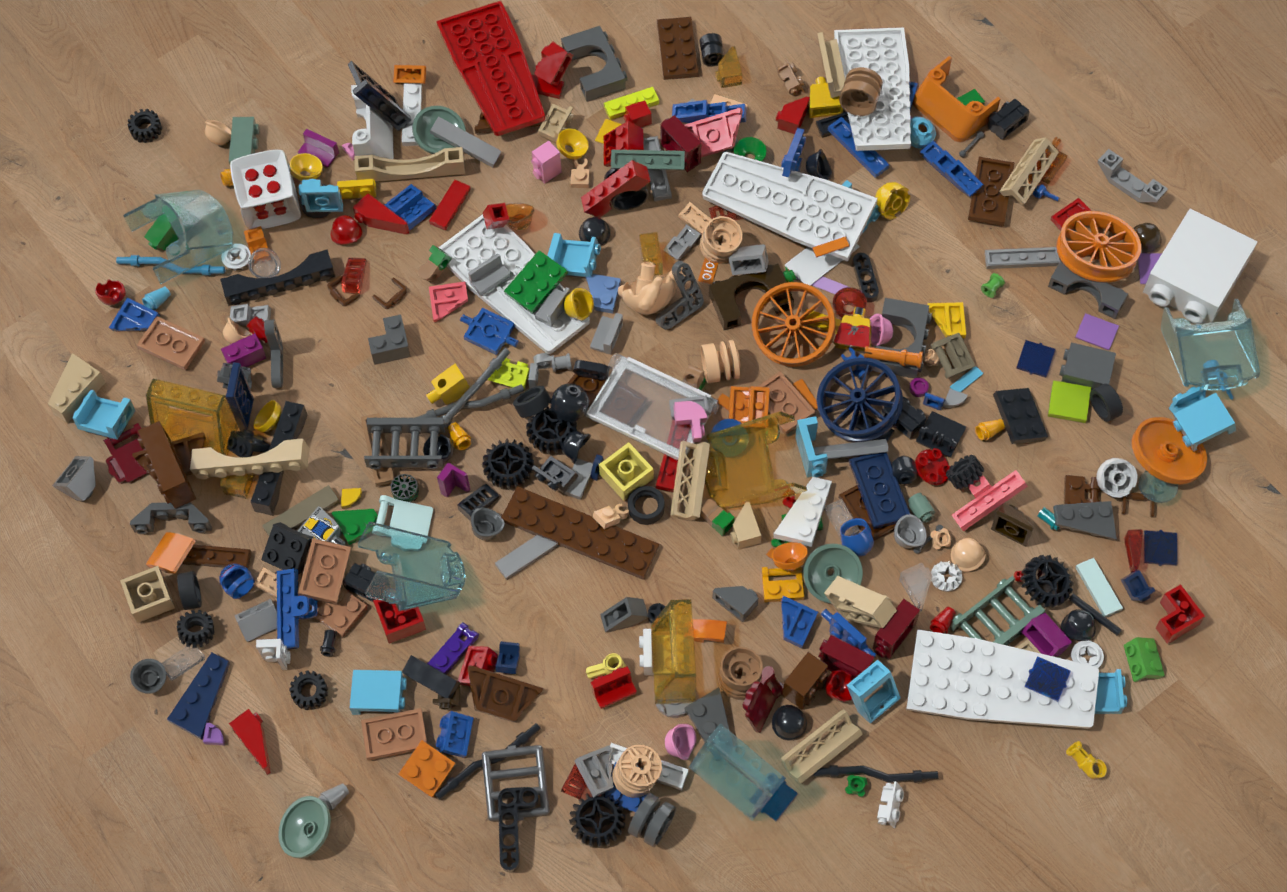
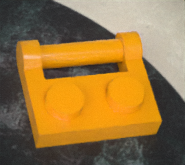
[761,567,804,603]

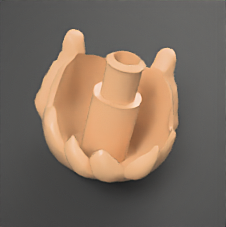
[618,262,678,315]

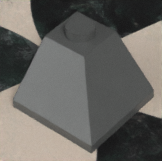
[52,456,96,501]

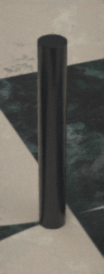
[1069,593,1122,636]

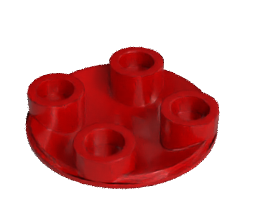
[915,448,950,485]

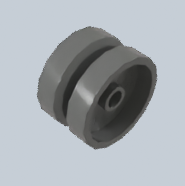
[628,793,676,847]

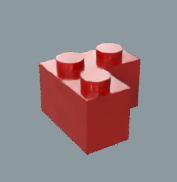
[1156,584,1205,644]
[373,594,426,644]

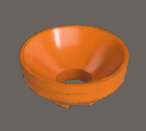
[772,542,808,572]

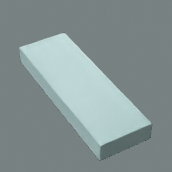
[1075,558,1123,617]

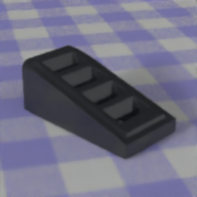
[457,483,499,521]

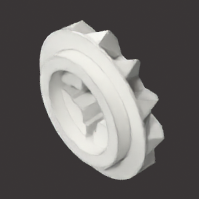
[221,244,251,271]
[930,561,962,591]
[1071,641,1104,668]

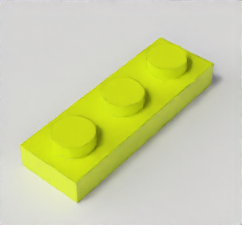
[604,87,659,120]

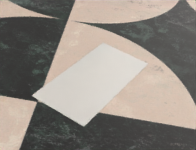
[785,244,860,285]

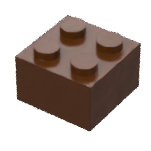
[782,652,828,710]

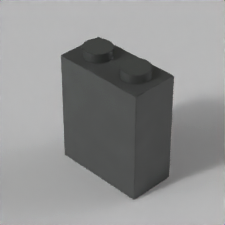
[1059,342,1116,390]

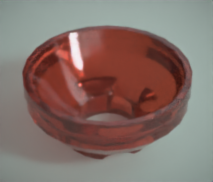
[833,287,867,318]

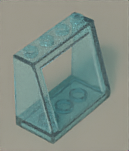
[689,724,786,821]

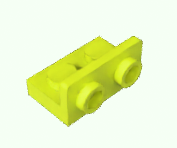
[488,358,530,390]

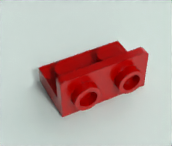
[458,646,498,686]

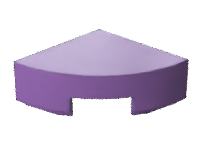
[203,723,225,746]

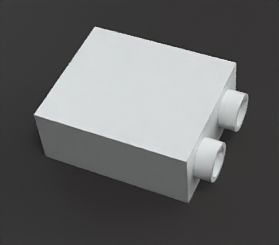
[1143,209,1257,326]

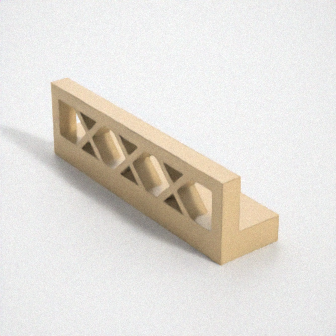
[817,32,845,98]
[999,137,1059,205]
[670,441,710,521]
[780,709,863,784]

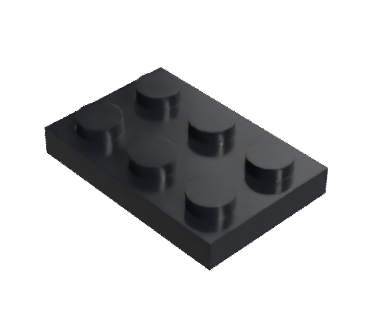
[993,388,1048,444]

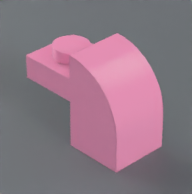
[673,401,707,442]

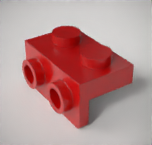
[590,666,637,709]

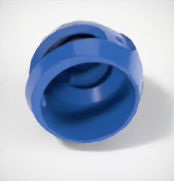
[840,518,874,557]
[219,564,255,599]

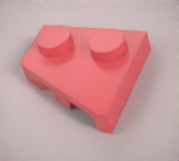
[429,281,468,322]

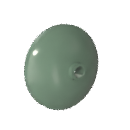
[412,106,466,154]
[803,543,863,603]
[279,796,331,859]

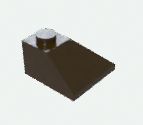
[991,503,1033,547]

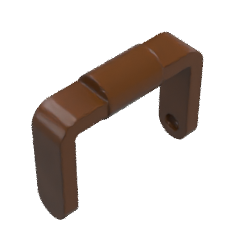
[327,275,360,306]
[372,277,407,309]
[1122,492,1155,517]

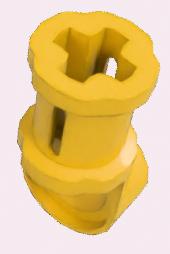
[1066,741,1107,779]

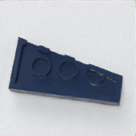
[167,652,230,740]

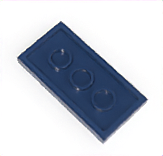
[226,362,254,432]
[849,452,910,530]

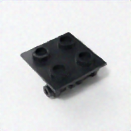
[916,411,967,458]

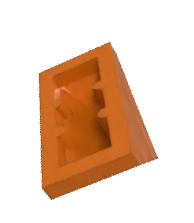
[393,65,426,84]

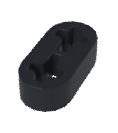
[573,360,610,380]

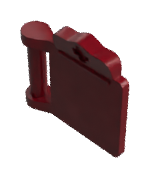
[103,423,148,484]
[743,666,784,733]

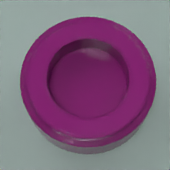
[909,378,929,397]

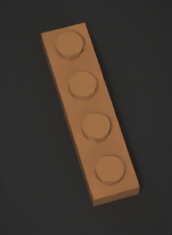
[361,413,394,487]

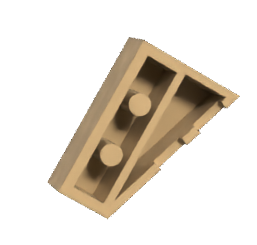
[48,353,106,424]
[824,576,897,628]

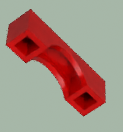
[581,160,651,218]

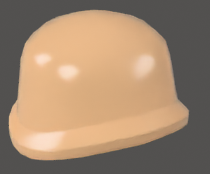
[205,120,231,145]
[223,317,252,344]
[951,538,986,572]

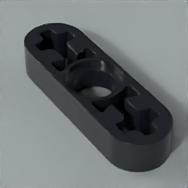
[853,253,879,303]

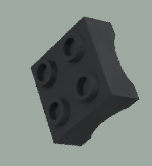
[261,522,314,574]

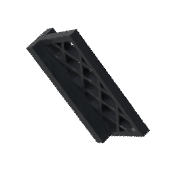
[348,61,412,131]

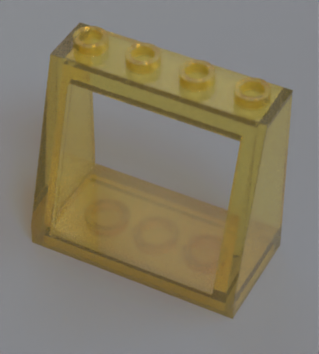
[146,378,238,456]
[651,599,696,704]

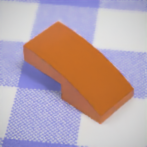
[244,226,272,265]
[684,619,727,643]

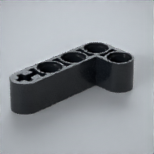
[498,787,539,873]

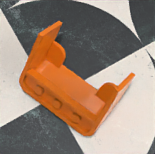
[913,56,1001,142]

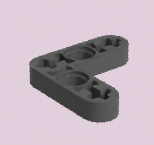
[656,261,704,329]
[264,319,283,388]

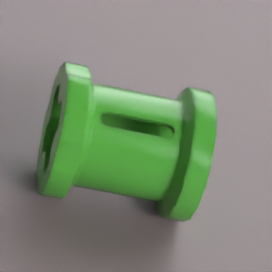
[981,273,1005,298]

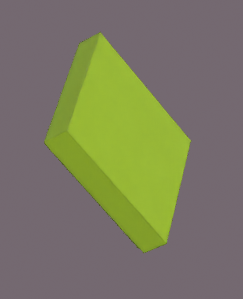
[1048,380,1091,423]

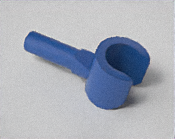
[1033,185,1059,201]

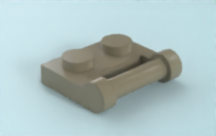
[930,333,975,379]

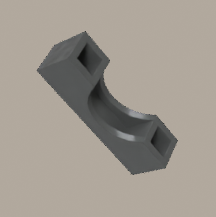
[1048,261,1128,319]

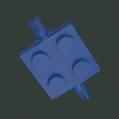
[460,308,519,355]
[821,609,876,658]

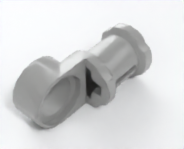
[533,353,572,372]

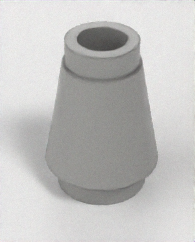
[318,783,349,811]

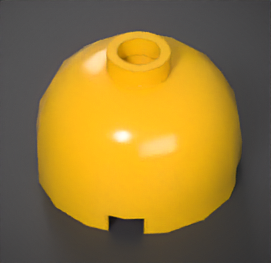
[875,182,911,220]

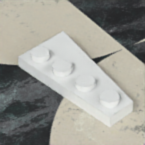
[774,477,832,547]

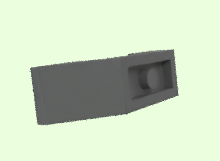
[130,502,212,534]

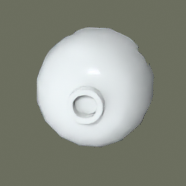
[1096,458,1138,498]

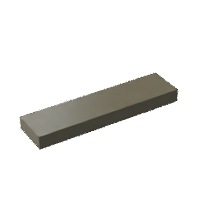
[262,485,339,536]

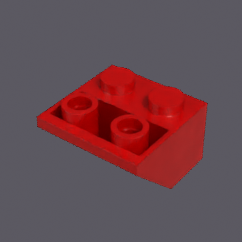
[603,121,644,167]

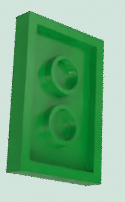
[504,250,568,314]

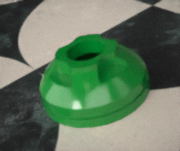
[734,137,767,162]

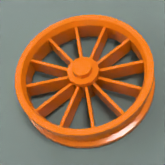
[1056,211,1141,283]
[752,282,836,367]

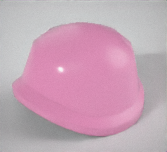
[870,314,893,346]
[665,724,696,760]

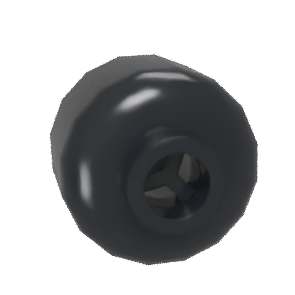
[891,456,917,485]

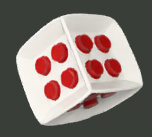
[230,150,301,229]

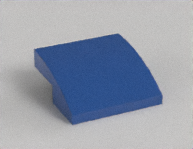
[384,184,436,231]

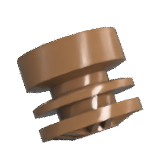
[839,67,883,116]
[718,647,763,699]

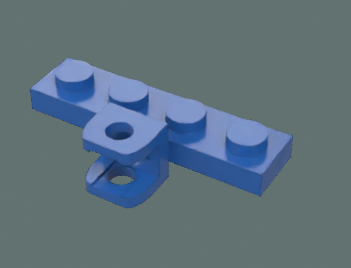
[828,117,889,178]
[781,128,806,177]
[277,569,317,650]

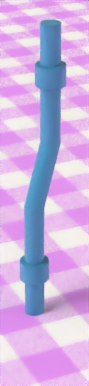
[116,255,225,276]

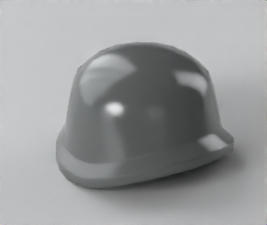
[471,507,504,540]
[130,659,166,694]

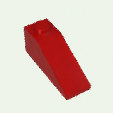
[353,193,409,235]
[229,709,271,775]

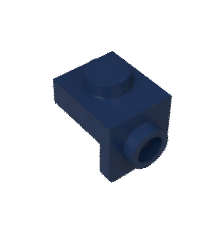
[1121,570,1156,602]
[496,641,520,674]

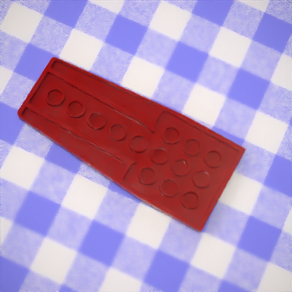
[436,1,545,136]

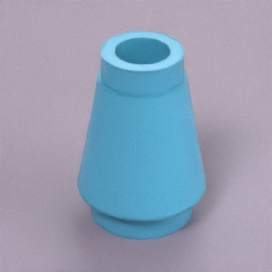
[142,286,171,310]

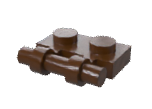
[1064,475,1100,504]

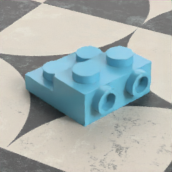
[299,179,344,212]

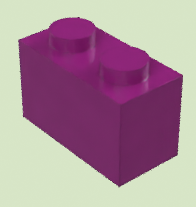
[221,333,266,367]
[1021,613,1072,657]

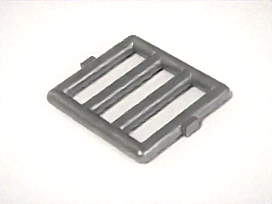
[482,745,550,821]

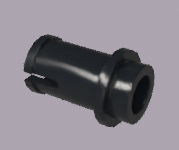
[320,630,337,657]

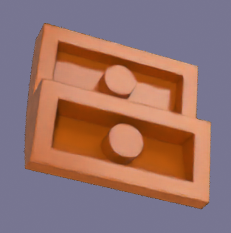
[728,386,770,426]
[146,532,196,574]

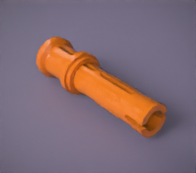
[864,346,923,369]

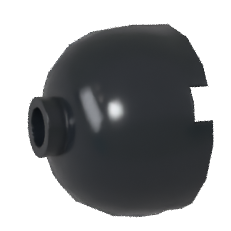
[550,383,589,422]

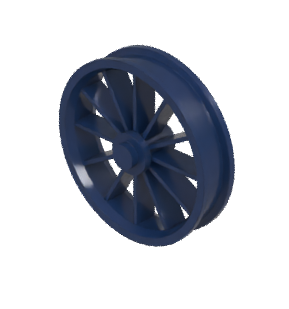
[817,358,903,442]

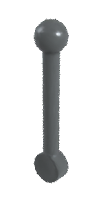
[959,131,984,157]
[913,525,944,554]

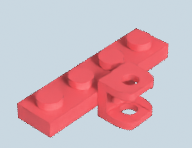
[952,470,1028,531]

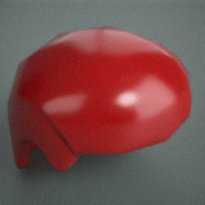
[95,279,126,306]
[825,670,852,702]

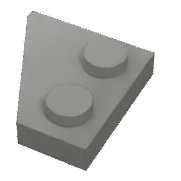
[574,745,613,798]

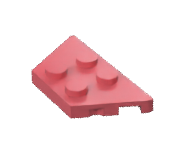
[685,108,743,158]

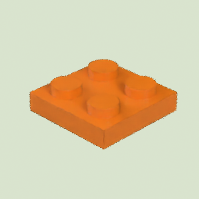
[398,740,456,798]

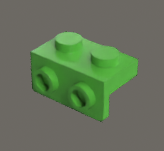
[1124,637,1165,682]

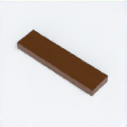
[182,545,252,569]

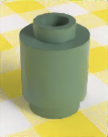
[908,493,935,523]

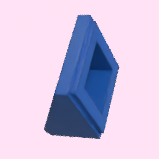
[923,392,945,410]

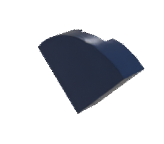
[590,454,604,481]

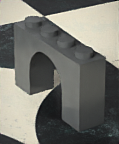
[561,26,628,102]
[873,298,932,378]

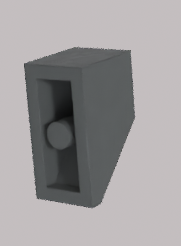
[712,586,759,622]
[600,597,648,633]

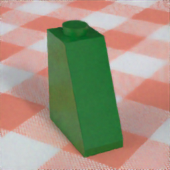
[144,202,199,251]

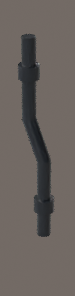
[435,723,541,800]
[813,765,939,783]

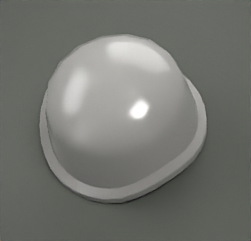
[894,514,927,548]

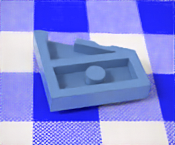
[586,274,621,314]

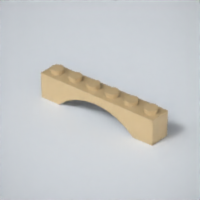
[354,147,465,182]
[190,439,309,479]

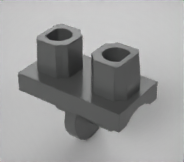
[217,363,252,389]

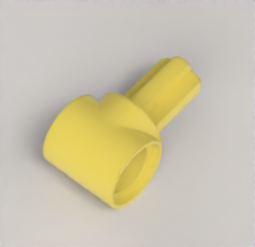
[586,653,626,679]

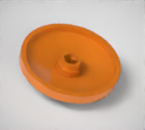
[1132,417,1207,484]

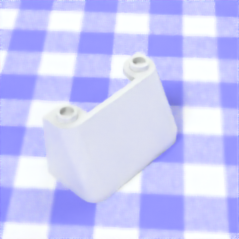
[351,85,394,159]

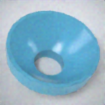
[910,117,936,148]

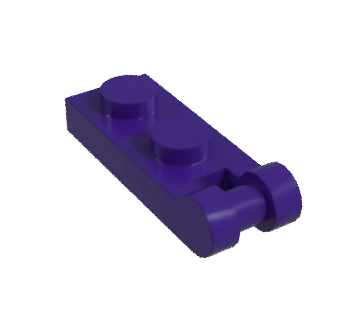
[427,622,479,674]

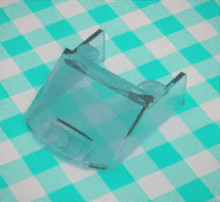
[123,190,234,284]
[1161,299,1260,390]
[358,522,466,611]

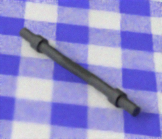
[438,348,511,435]
[415,384,524,418]

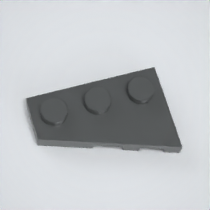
[1053,501,1117,541]
[684,688,734,761]

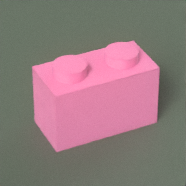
[531,141,562,184]

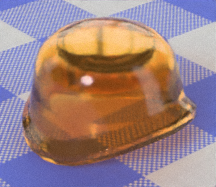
[506,203,535,230]

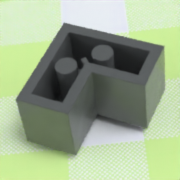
[368,314,411,365]

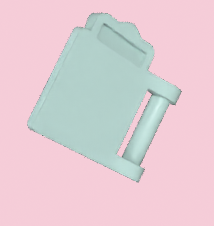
[372,495,433,550]

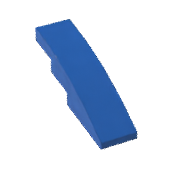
[672,100,747,123]
[920,141,983,197]

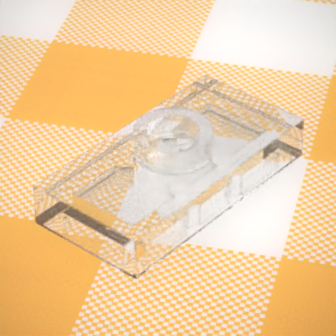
[824,499,860,539]
[162,645,205,681]

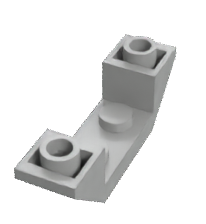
[1097,149,1168,202]

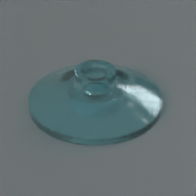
[1139,471,1178,503]

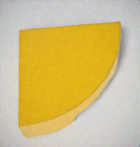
[341,488,362,509]

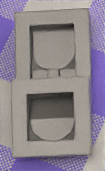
[663,224,702,261]
[230,304,271,326]

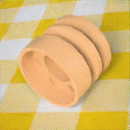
[700,216,742,263]
[700,340,740,384]
[612,745,662,798]

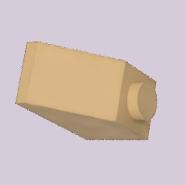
[730,502,761,550]

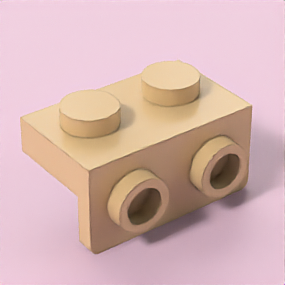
[538,104,574,142]

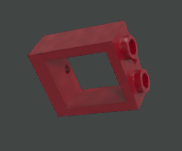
[660,115,702,173]
[872,598,920,660]
[818,635,874,680]

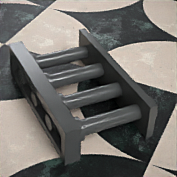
[364,417,446,469]

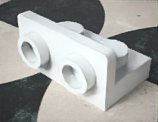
[256,639,291,670]

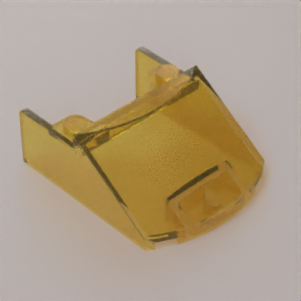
[705,411,807,509]

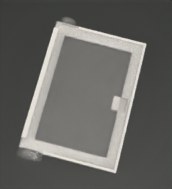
[586,353,719,460]

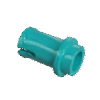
[1037,507,1060,531]

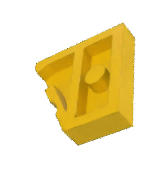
[927,302,966,339]

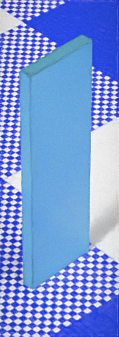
[950,366,983,392]

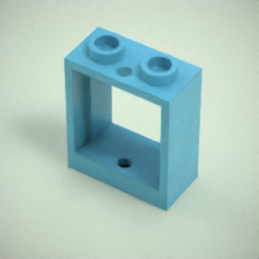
[847,660,901,724]

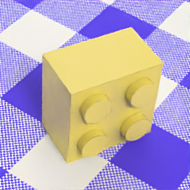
[599,442,654,501]

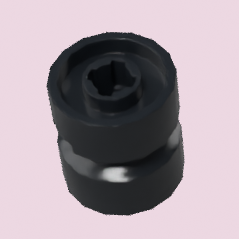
[699,33,725,67]

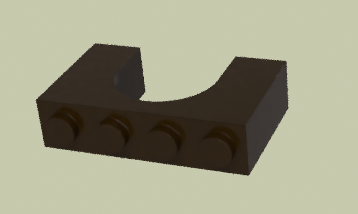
[709,264,794,330]

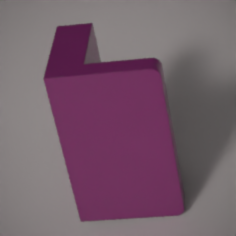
[298,129,339,168]
[437,463,471,497]

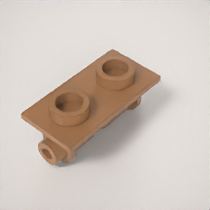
[778,58,805,96]

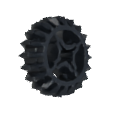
[526,406,577,454]
[482,439,534,490]
[1020,555,1074,608]
[569,793,626,848]

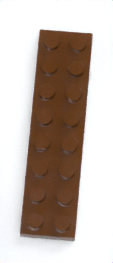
[501,486,659,580]

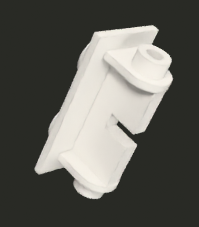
[877,781,904,828]

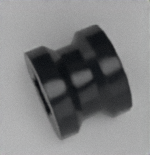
[648,603,668,627]

